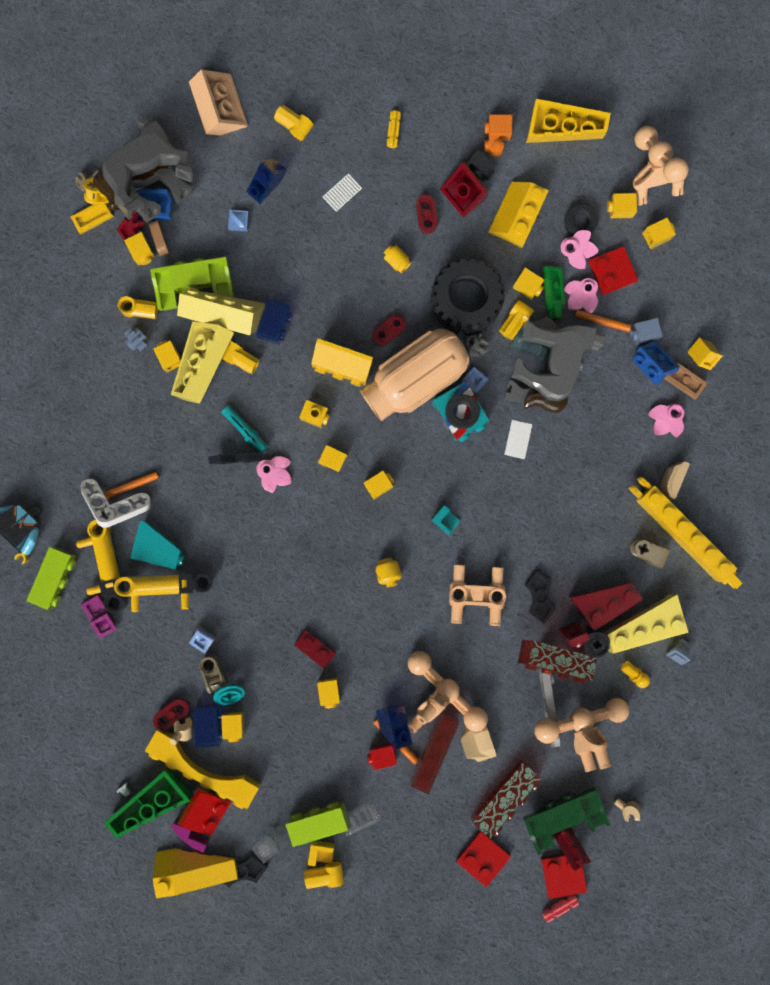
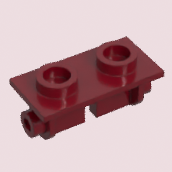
[553,827,591,871]

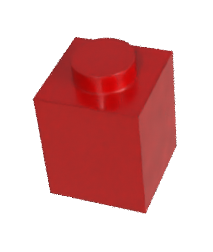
[367,742,397,770]

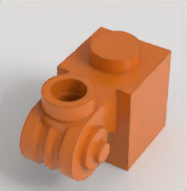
[484,115,512,158]

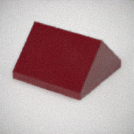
[440,162,488,218]

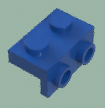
[134,188,174,220]

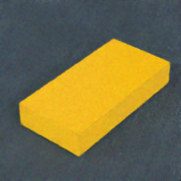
[70,203,114,234]

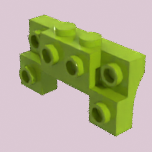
[150,257,235,311]

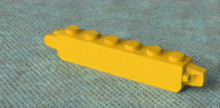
[629,477,742,589]

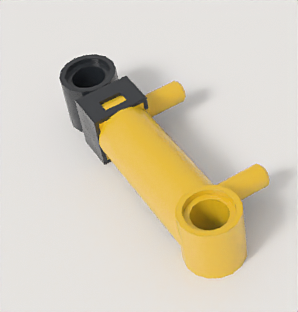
[76,520,127,613]
[114,573,213,612]

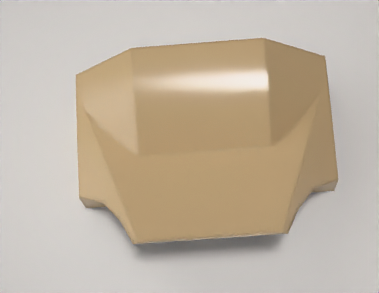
[660,462,690,500]
[460,726,496,762]

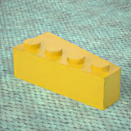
[526,99,611,143]

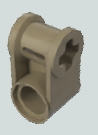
[630,540,670,569]
[199,654,228,694]

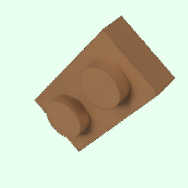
[664,362,707,400]

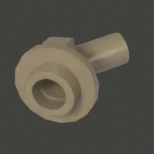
[75,170,99,192]

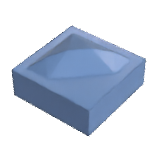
[228,210,249,232]
[461,367,489,394]
[189,627,216,654]

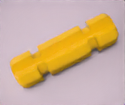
[387,110,401,149]

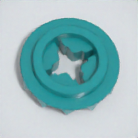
[213,683,245,705]

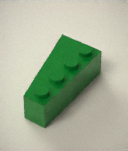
[104,767,194,839]

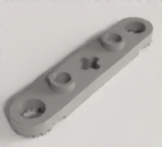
[537,650,560,747]

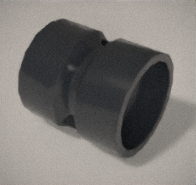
[580,630,610,658]

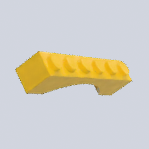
[145,729,261,809]

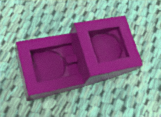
[81,594,117,639]
[172,818,209,853]

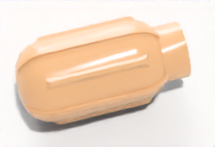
[360,329,470,421]

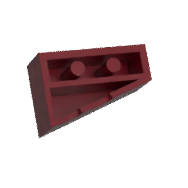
[569,582,643,631]

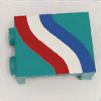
[432,381,489,442]

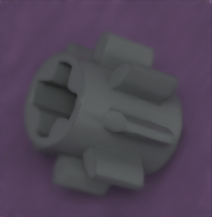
[465,333,489,357]

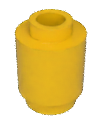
[384,245,412,273]

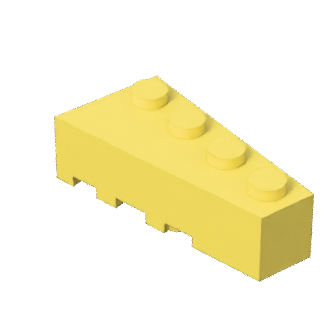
[177,288,266,335]
[171,322,234,404]
[603,594,688,654]

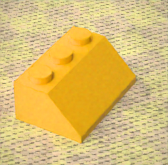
[488,182,549,248]
[311,339,373,387]

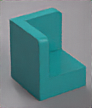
[431,505,460,535]

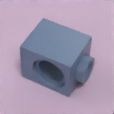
[630,318,662,345]

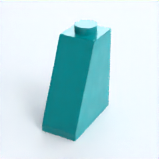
[130,520,185,570]

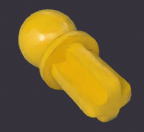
[621,661,650,688]

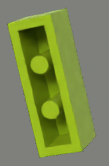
[26,547,76,610]
[285,801,351,847]

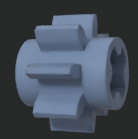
[123,328,147,351]

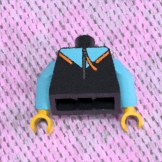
[0,504,42,564]

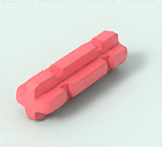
[542,895,579,922]

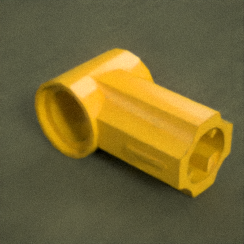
[274,105,314,141]
[118,296,158,320]
[499,300,534,340]
[222,341,260,374]
[304,862,345,889]

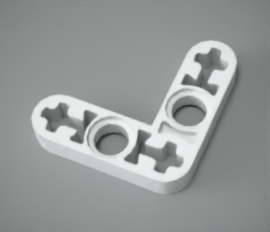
[80,479,151,527]

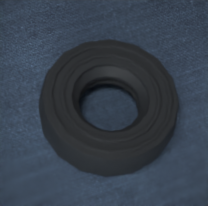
[564,203,599,236]
[445,394,480,429]

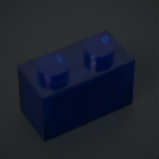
[256,299,293,345]
[193,704,224,748]

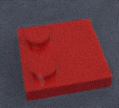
[588,246,638,296]
[178,788,231,836]
[456,830,511,887]
[541,854,587,899]

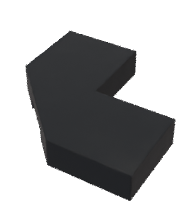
[208,453,263,464]

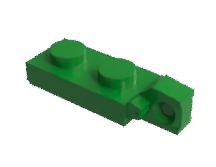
[543,266,565,321]

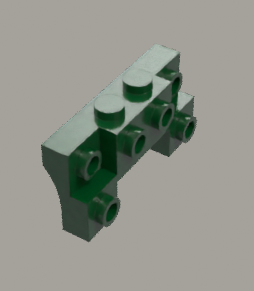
[522,787,610,855]

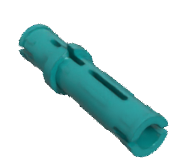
[221,405,269,453]

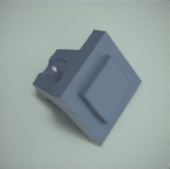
[666,639,693,665]

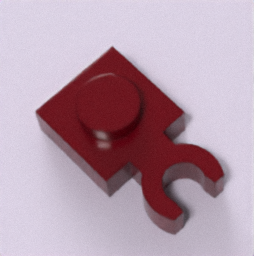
[116,212,145,244]

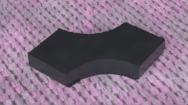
[525,570,556,624]
[223,854,268,888]

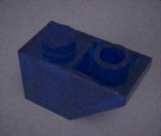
[246,157,287,204]
[376,705,412,750]

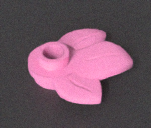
[561,230,598,269]
[564,278,598,313]
[648,404,684,437]
[256,456,292,493]

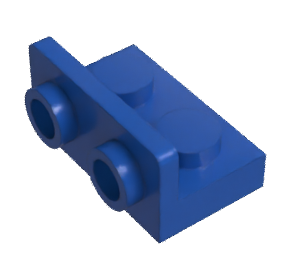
[633,341,680,385]

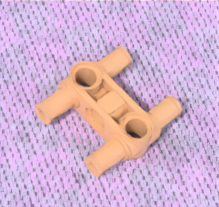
[449,565,506,626]

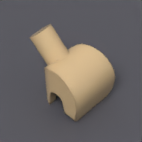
[170,717,192,745]
[614,798,642,822]

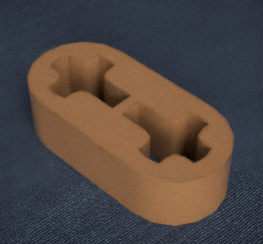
[148,219,170,256]

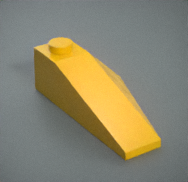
[153,848,238,898]

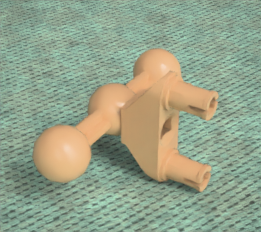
[633,126,689,205]
[406,651,488,733]
[534,698,630,772]

